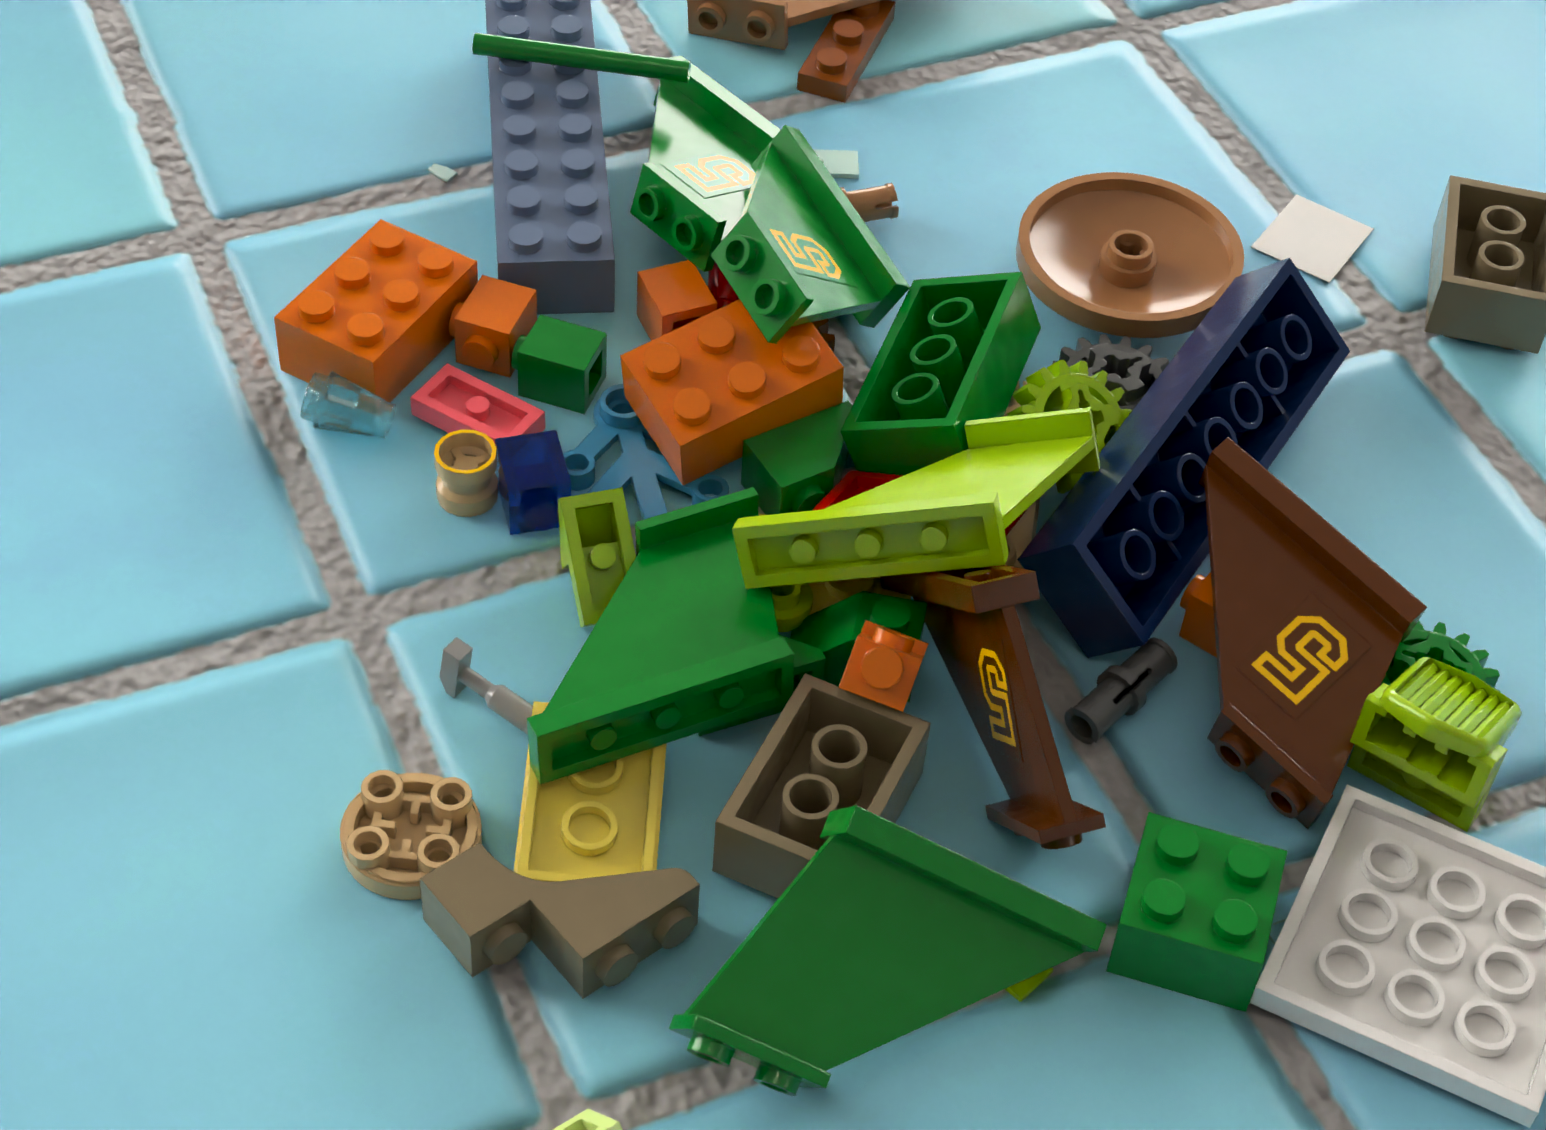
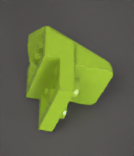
[1347,657,1522,832]

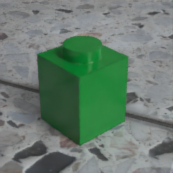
[511,314,607,414]

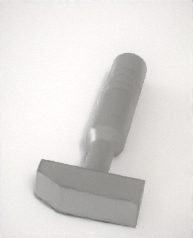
[440,637,533,735]

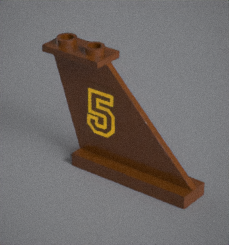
[1199,437,1427,829]
[880,565,1106,849]

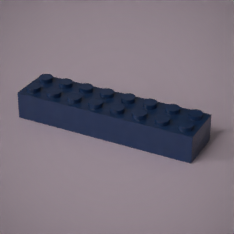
[1017,257,1350,658]

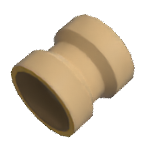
[434,429,498,517]

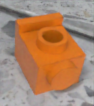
[838,620,929,712]

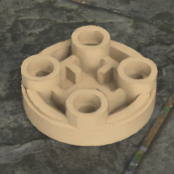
[340,770,482,900]

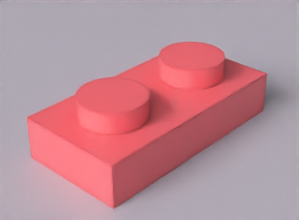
[410,363,545,464]

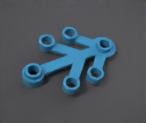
[558,384,729,520]

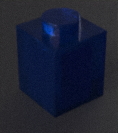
[495,430,571,535]

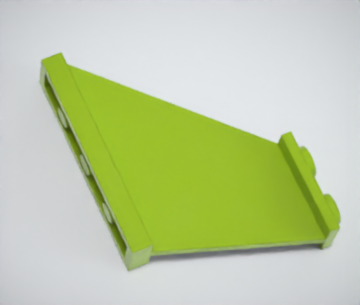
[732,407,1100,589]

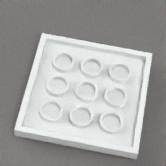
[1250,784,1546,1128]

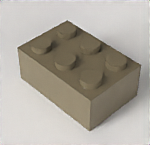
[1424,175,1546,354]
[712,673,931,898]

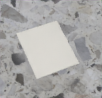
[1251,194,1374,283]

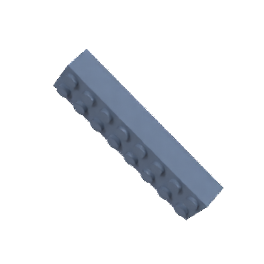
[485,0,615,314]

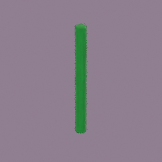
[472,32,691,83]

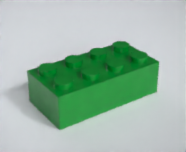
[840,271,1041,475]

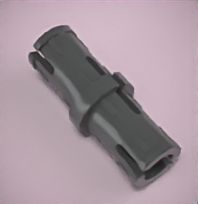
[1064,637,1178,744]

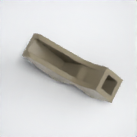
[420,843,700,999]

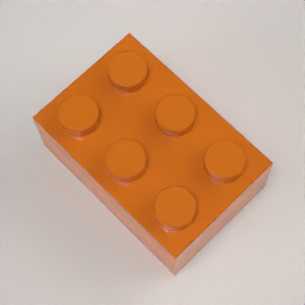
[274,219,478,415]
[620,299,844,486]

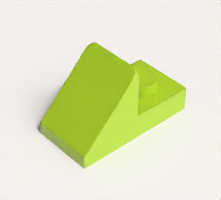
[558,487,636,627]

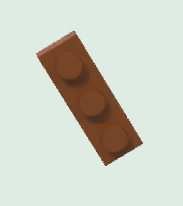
[797,0,896,103]

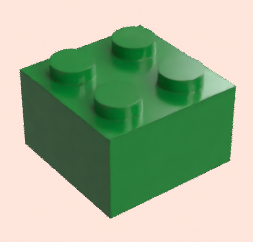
[1106,812,1287,1012]

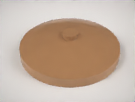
[1016,172,1244,338]

